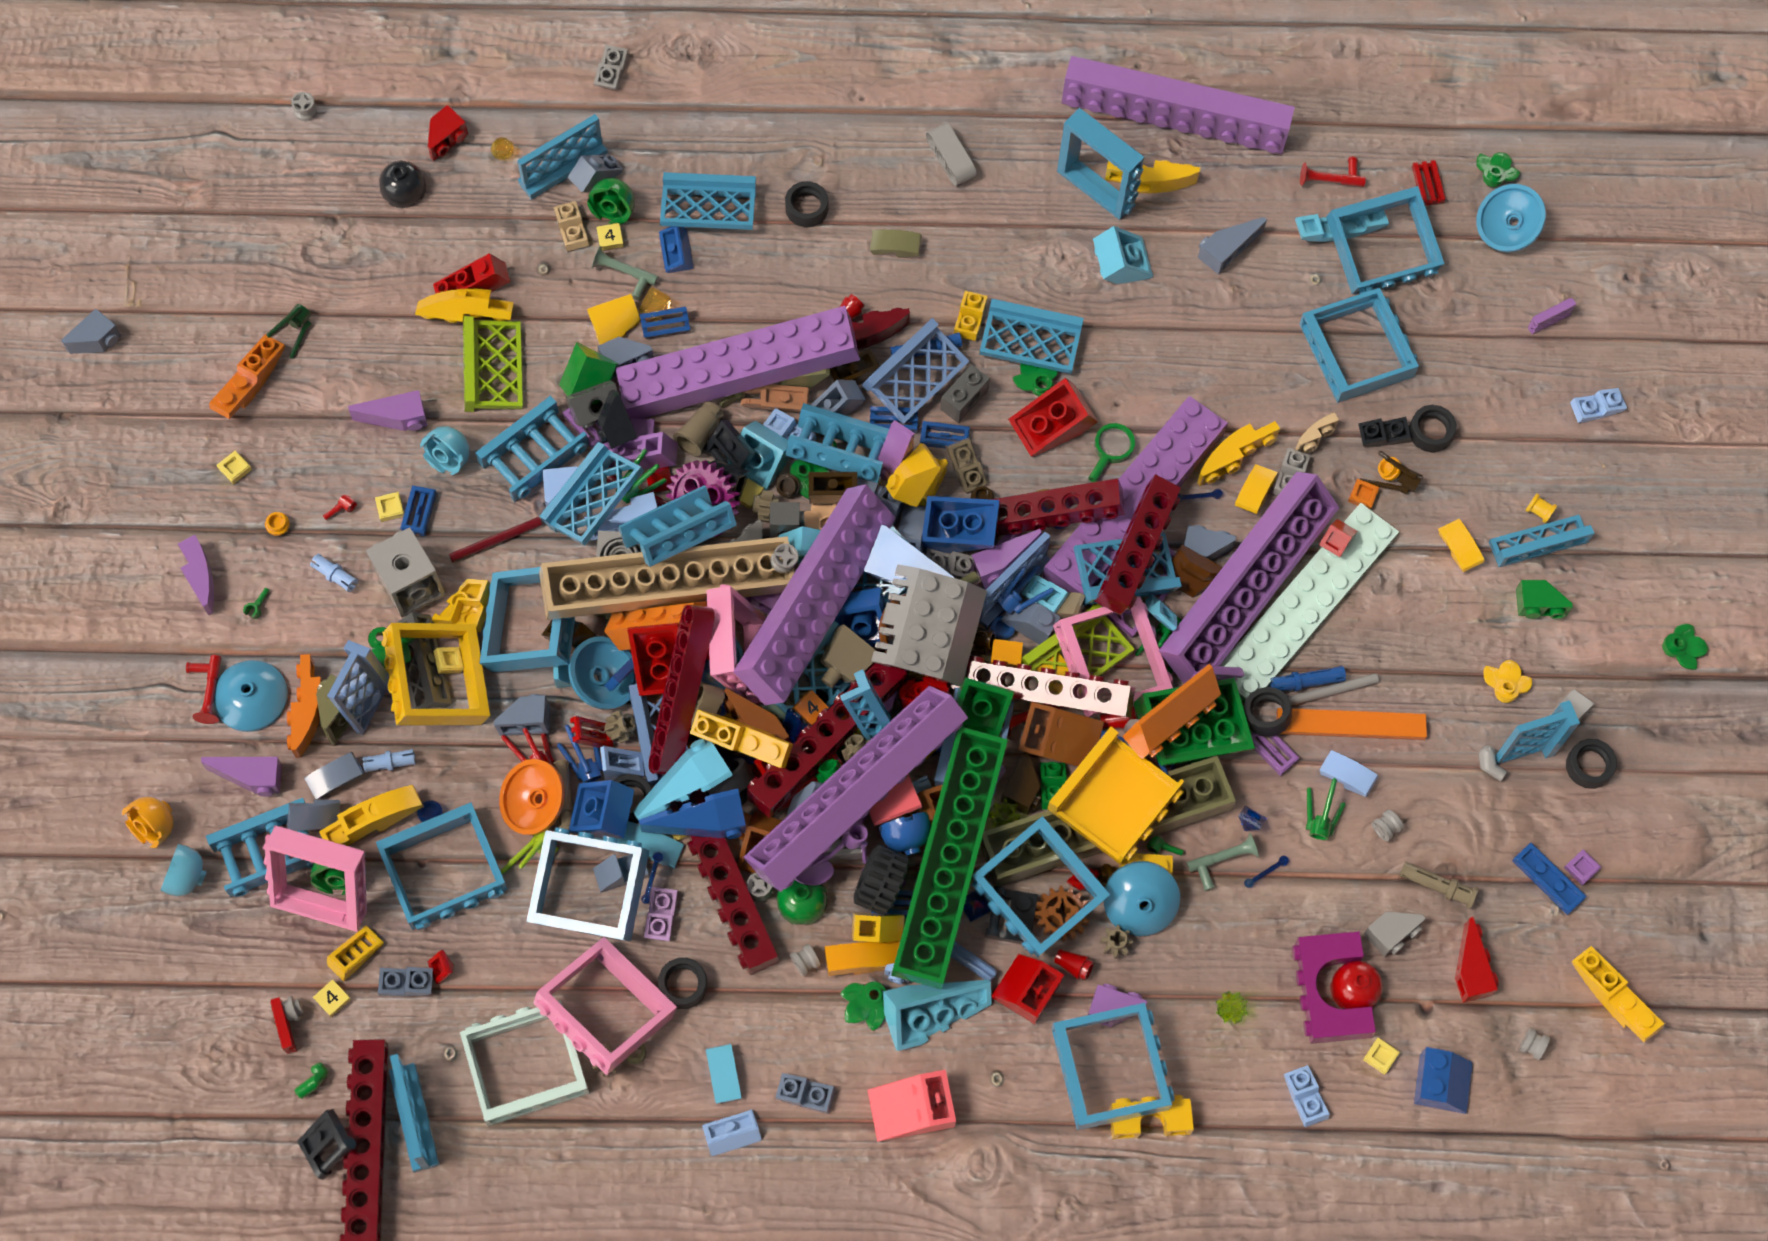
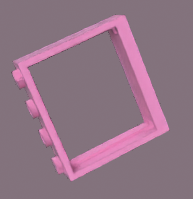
[707,585,766,704]
[1053,596,1173,717]
[263,825,367,932]
[534,937,677,1075]

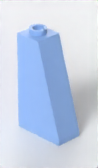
[864,525,956,589]

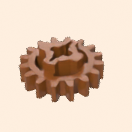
[1034,886,1091,942]

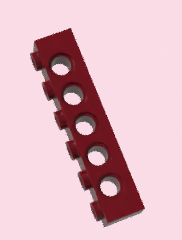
[1095,474,1181,615]
[990,478,1125,538]

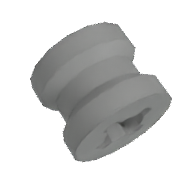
[291,92,317,121]
[771,544,798,573]
[1372,810,1404,842]
[747,873,773,902]
[790,944,821,976]
[1519,1028,1550,1060]

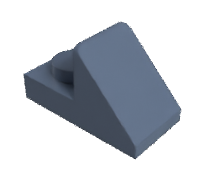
[593,854,649,893]

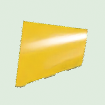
[587,294,640,345]
[432,579,490,633]

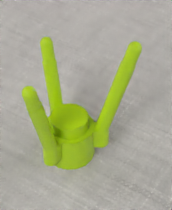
[500,830,558,874]

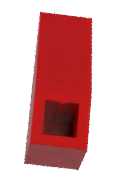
[433,253,510,294]
[1455,917,1499,1003]

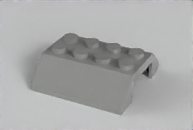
[871,564,987,687]

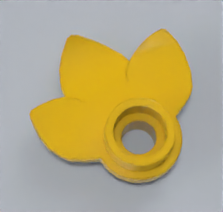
[1483,660,1532,703]

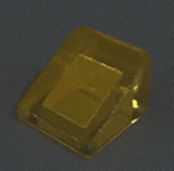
[639,287,671,321]

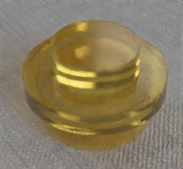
[491,137,514,160]

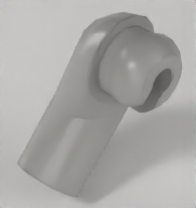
[1479,745,1507,781]

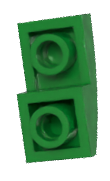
[1040,762,1067,810]

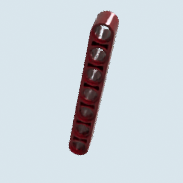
[648,605,715,775]

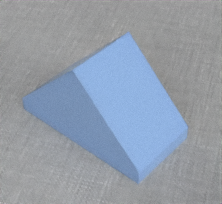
[543,466,578,507]
[600,746,644,781]

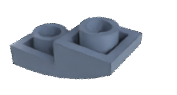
[304,752,365,800]
[287,800,340,831]
[378,967,433,996]
[775,1073,836,1114]

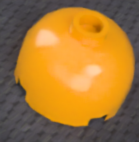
[122,796,174,848]

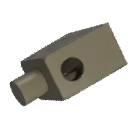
[820,625,876,688]

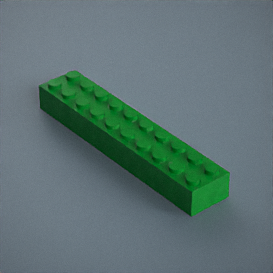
[891,727,1008,989]

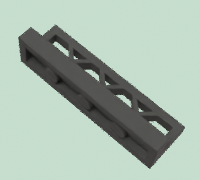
[396,612,452,709]

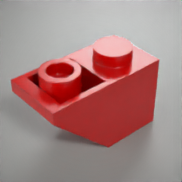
[428,105,468,161]

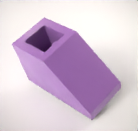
[1088,984,1147,1027]

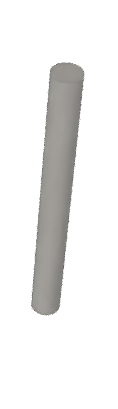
[1288,673,1379,706]

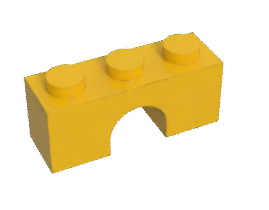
[1109,1095,1194,1140]

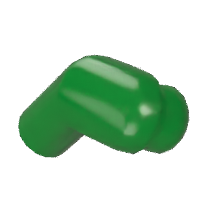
[295,1062,329,1099]

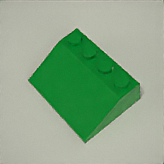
[1134,678,1255,766]

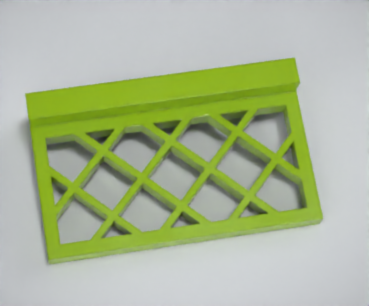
[463,316,523,412]
[1021,604,1135,707]

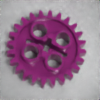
[666,460,741,539]

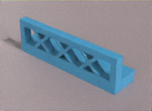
[1489,515,1594,567]
[840,669,893,740]

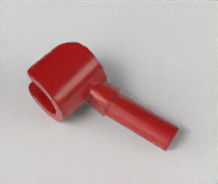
[323,495,357,520]

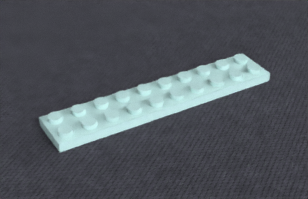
[1220,503,1399,702]

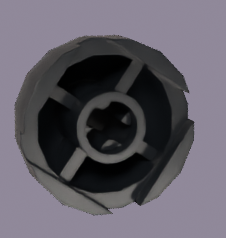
[379,160,427,208]

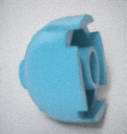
[420,426,470,475]
[160,844,206,896]

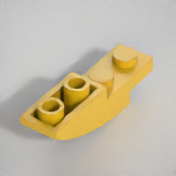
[1105,160,1200,194]
[415,289,514,323]
[1197,421,1280,486]
[690,709,793,768]
[319,785,424,846]
[1572,946,1665,1043]

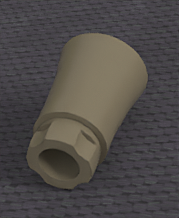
[673,401,724,456]

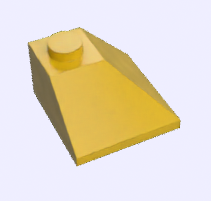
[886,443,941,507]

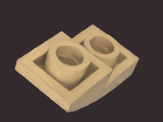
[554,201,589,252]
[1295,412,1339,454]

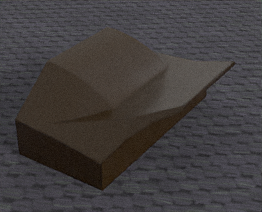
[830,348,880,385]

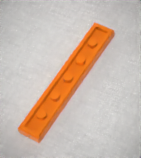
[1276,708,1427,740]

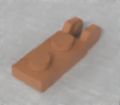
[741,384,809,412]

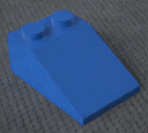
[921,496,1000,553]

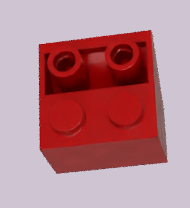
[991,954,1064,1025]

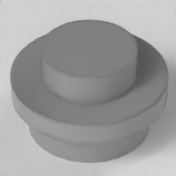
[282,996,304,1022]

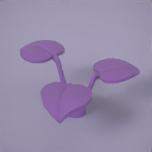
[795,814,906,888]

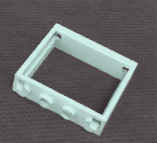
[460,1000,589,1126]

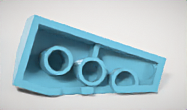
[633,739,732,820]
[883,980,991,1051]

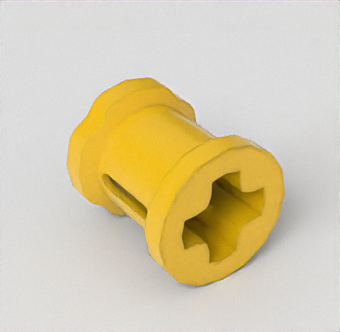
[1525,493,1557,524]

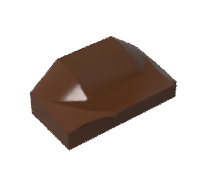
[1171,544,1223,597]

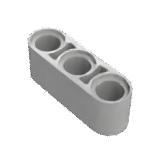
[926,123,977,186]

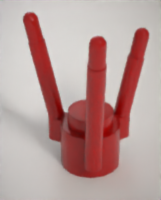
[501,728,555,765]

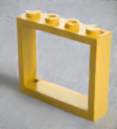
[381,623,490,725]

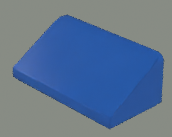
[659,226,694,273]

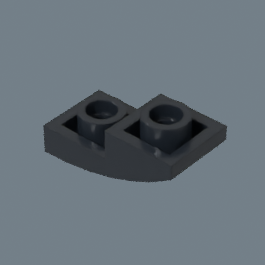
[1358,416,1412,447]

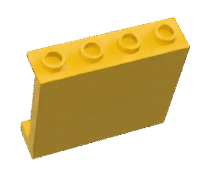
[1048,727,1184,865]

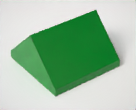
[559,342,618,406]
[956,677,1014,737]

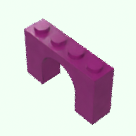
[1292,931,1376,1044]

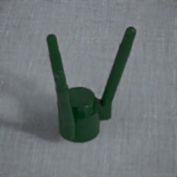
[266,304,312,359]

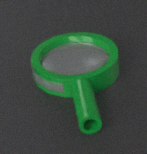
[1088,423,1135,482]

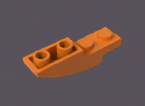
[209,334,285,419]
[287,654,323,758]

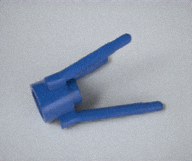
[997,565,1054,614]
[557,725,603,783]

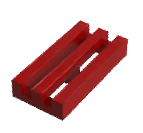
[1412,160,1445,206]
[570,716,613,748]
[270,997,297,1054]

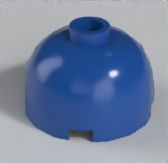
[879,812,931,856]

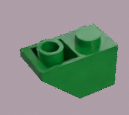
[1516,580,1573,619]

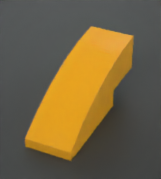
[825,941,900,976]

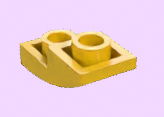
[953,291,988,341]
[1235,464,1278,514]
[1438,518,1485,572]

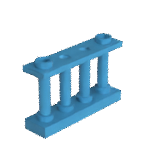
[475,395,589,502]
[785,403,889,483]
[618,485,737,567]
[206,798,313,897]

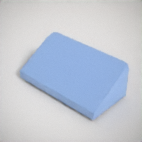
[702,1110,761,1156]

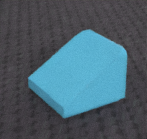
[553,665,572,688]

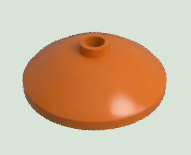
[499,759,565,835]

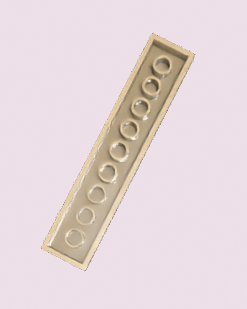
[539,536,794,620]

